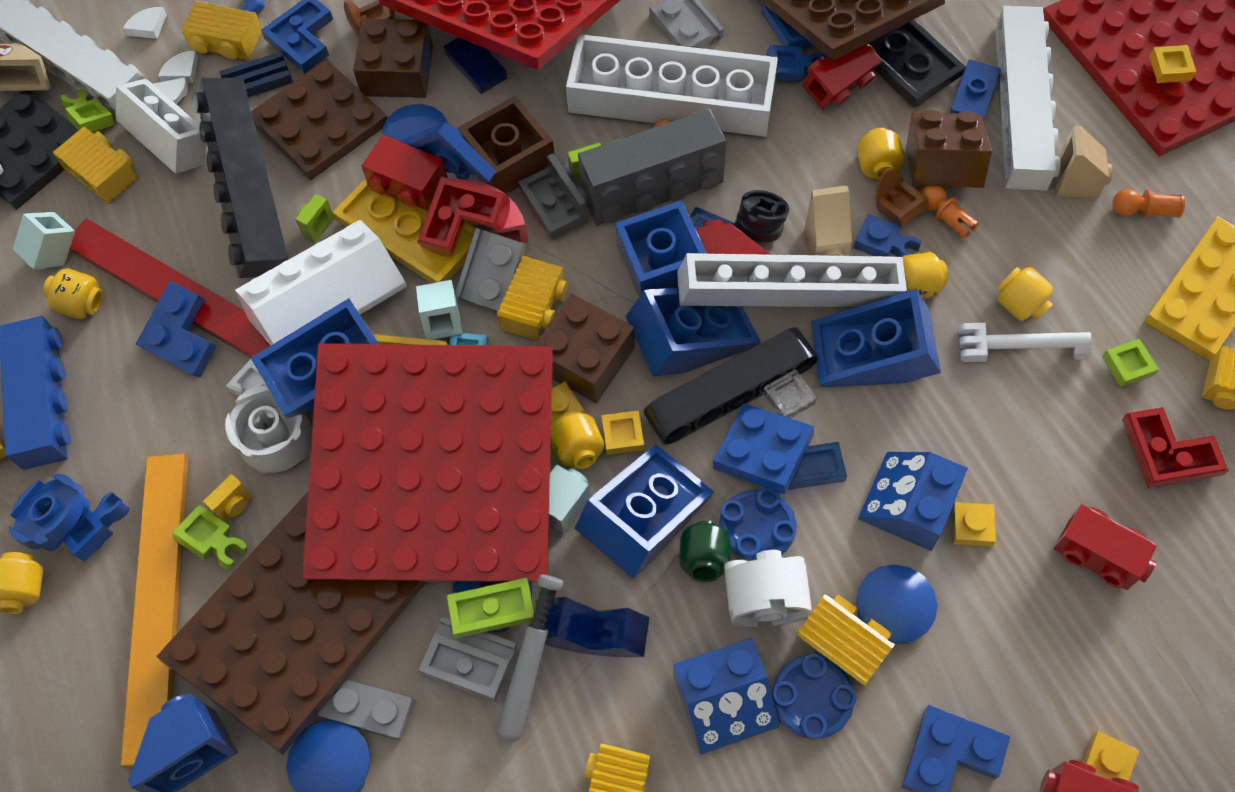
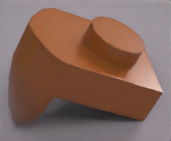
[344,0,395,37]
[875,169,929,227]

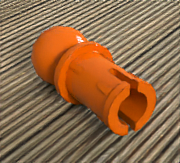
[920,186,979,239]
[1113,189,1185,218]

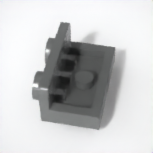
[518,154,590,240]

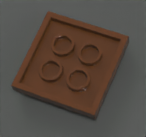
[251,59,388,181]

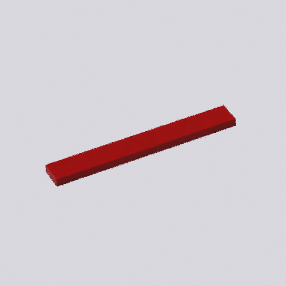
[69,218,270,358]

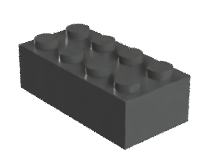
[578,109,726,226]

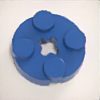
[9,474,90,551]

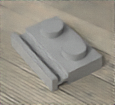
[649,0,724,49]
[455,228,527,311]
[418,616,518,702]

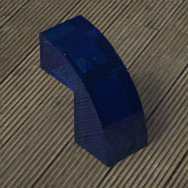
[535,596,650,657]

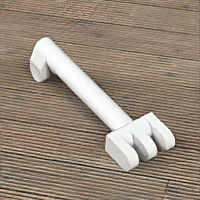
[958,322,1091,362]

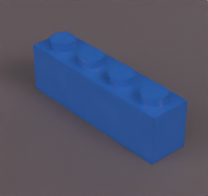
[0,316,71,470]

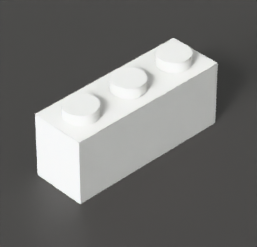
[116,79,206,174]

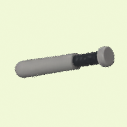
[497,575,563,741]

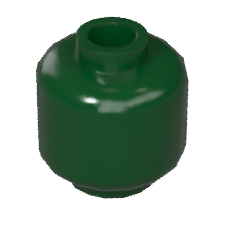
[679,520,731,582]

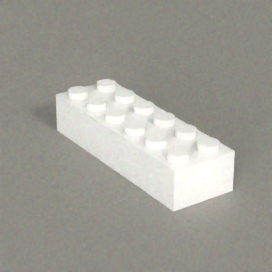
[566,34,778,137]

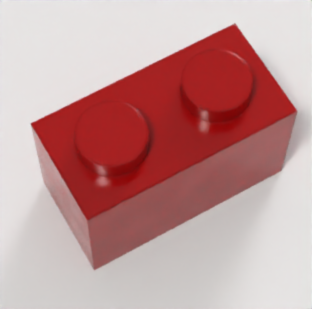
[361,135,448,211]

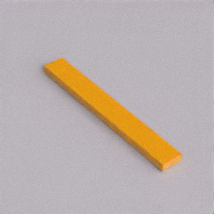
[121,453,189,768]

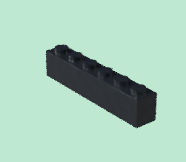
[192,78,288,278]

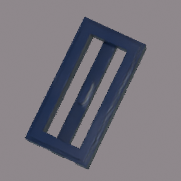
[219,51,293,97]

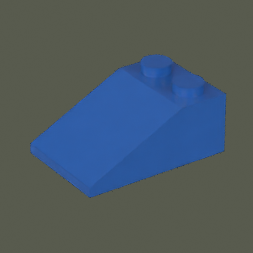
[625,288,761,377]
[811,289,941,387]
[251,298,379,419]
[574,444,714,579]

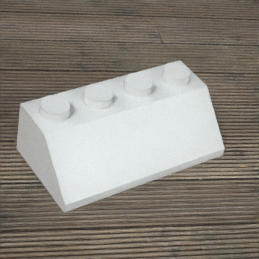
[235,220,407,346]

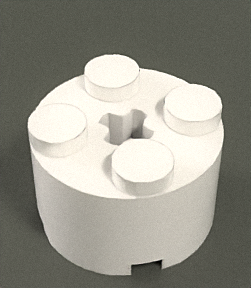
[225,385,313,474]
[724,550,812,628]

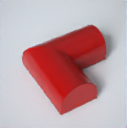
[417,177,510,257]
[1122,407,1229,489]

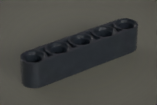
[643,327,819,445]

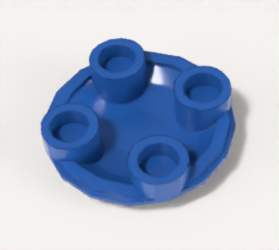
[383,104,448,141]
[718,487,797,561]
[856,564,938,644]
[772,653,857,739]
[286,720,370,792]

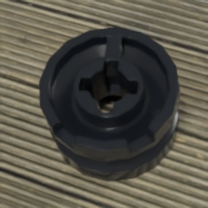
[735,190,790,242]

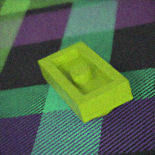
[447,578,534,638]

